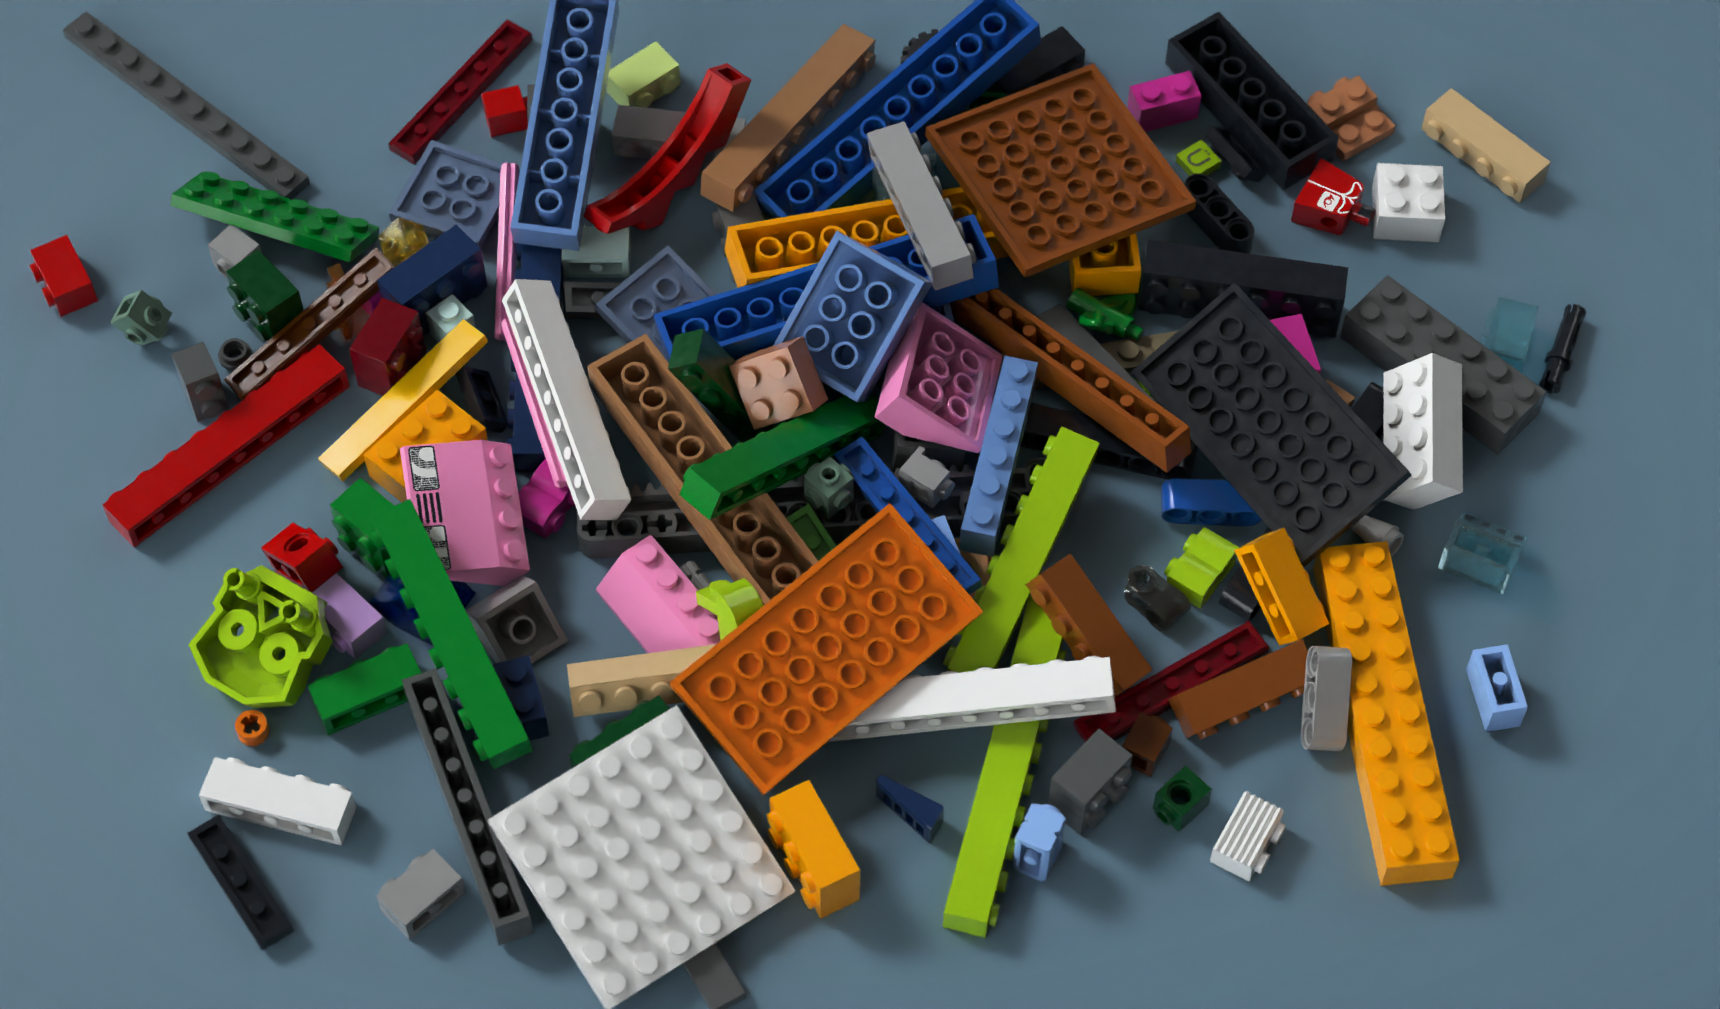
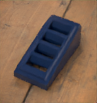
[876,775,944,843]

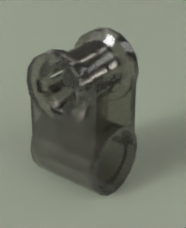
[1124,565,1191,632]

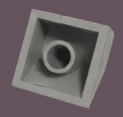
[465,575,568,663]

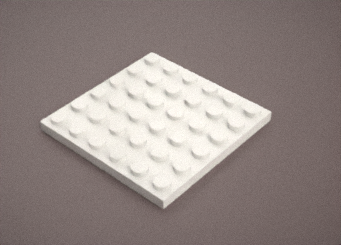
[488,705,796,1009]

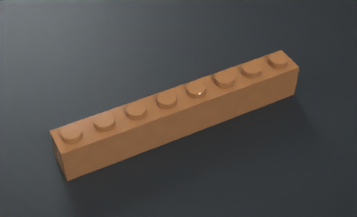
[700,24,876,212]

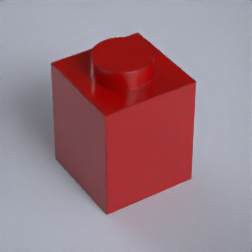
[481,85,528,137]

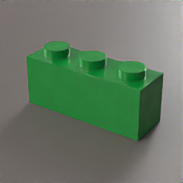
[307,643,421,736]

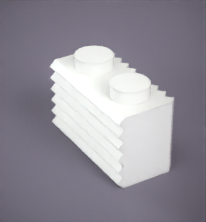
[1210,792,1286,881]

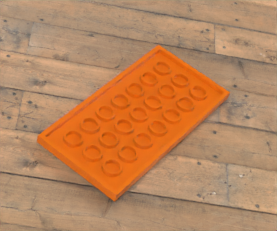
[669,503,983,796]

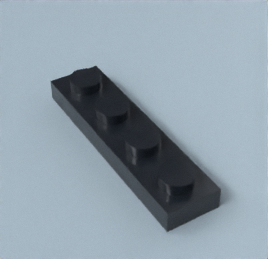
[187,814,294,951]

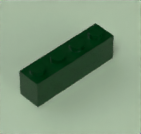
[668,328,773,443]

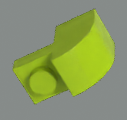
[696,578,764,641]

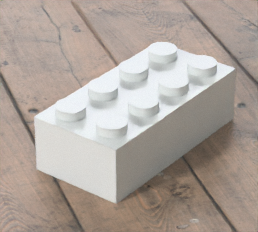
[1383,353,1463,510]

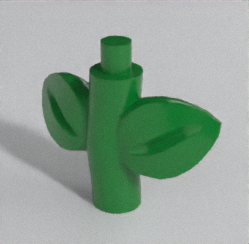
[1066,287,1144,341]

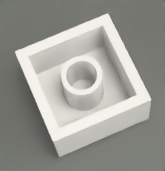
[1372,163,1445,242]

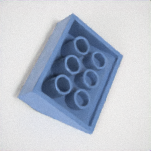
[773,231,933,402]

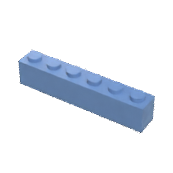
[960,356,1038,557]

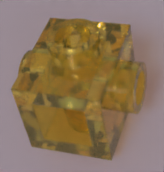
[378,217,429,267]

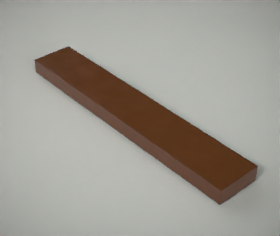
[223,247,395,401]

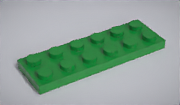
[170,171,380,262]

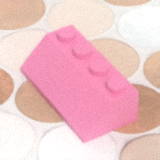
[596,535,720,653]

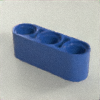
[1161,478,1262,527]

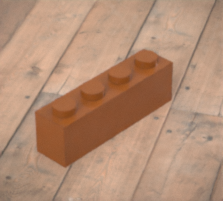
[1026,553,1152,696]
[1168,639,1308,740]

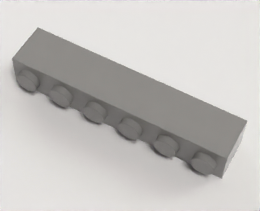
[867,121,976,290]

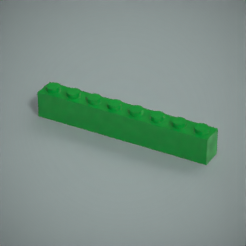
[679,393,886,520]
[370,499,533,770]

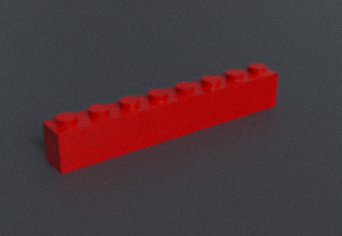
[102,344,350,548]

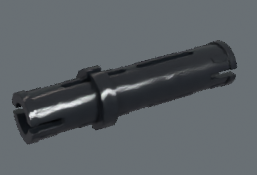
[1539,304,1586,394]

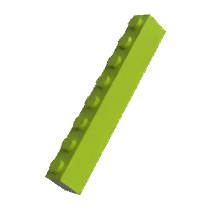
[943,426,1100,673]

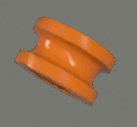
[235,710,270,746]

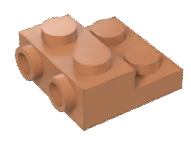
[1307,75,1396,161]

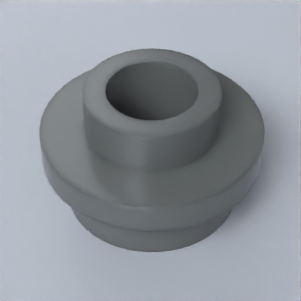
[218,338,252,371]

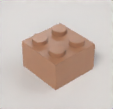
[729,336,828,430]

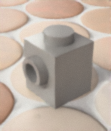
[208,225,262,278]

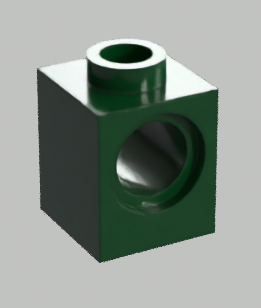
[1153,765,1212,832]

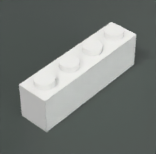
[199,757,357,846]

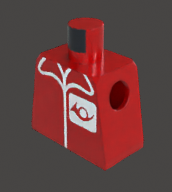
[1291,159,1375,235]

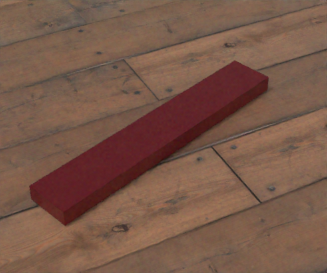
[388,19,533,165]
[1073,621,1269,742]

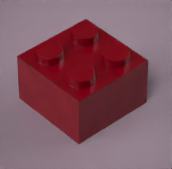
[349,298,427,396]

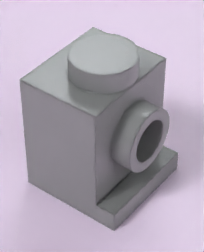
[899,446,955,509]

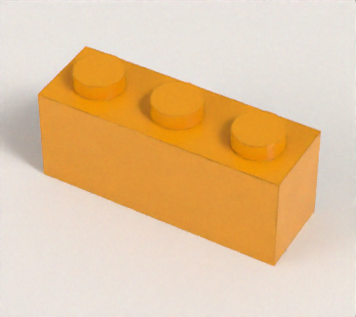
[1234,528,1329,646]

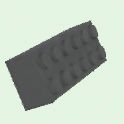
[1340,275,1547,455]

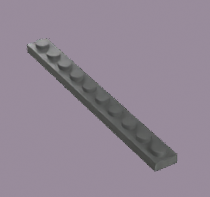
[63,12,310,199]

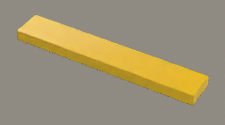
[318,319,489,481]

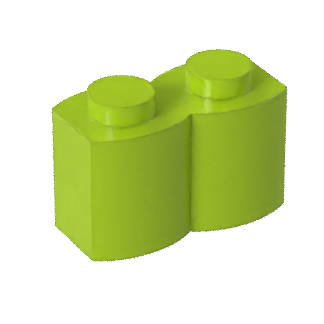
[1164,527,1239,609]

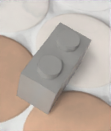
[376,849,466,940]

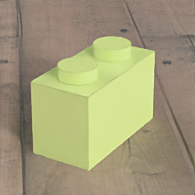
[607,41,681,108]

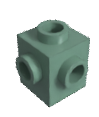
[110,290,172,346]
[804,456,854,520]

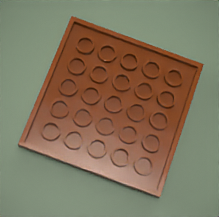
[925,63,1196,278]

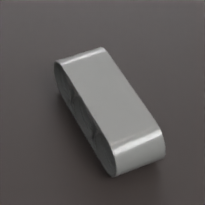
[1301,645,1352,752]

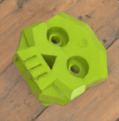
[188,565,334,709]

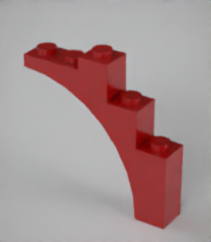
[583,63,751,234]

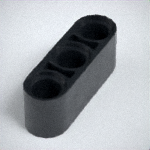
[1185,174,1255,254]

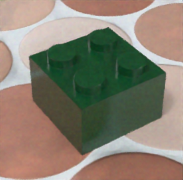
[226,250,304,343]

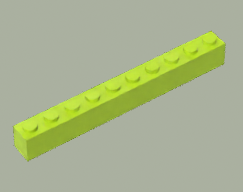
[943,597,1067,938]

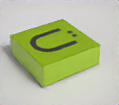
[1175,139,1221,176]

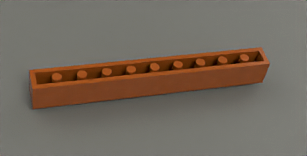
[950,288,1191,473]

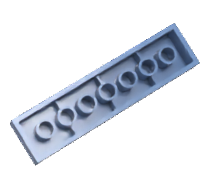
[510,0,619,251]

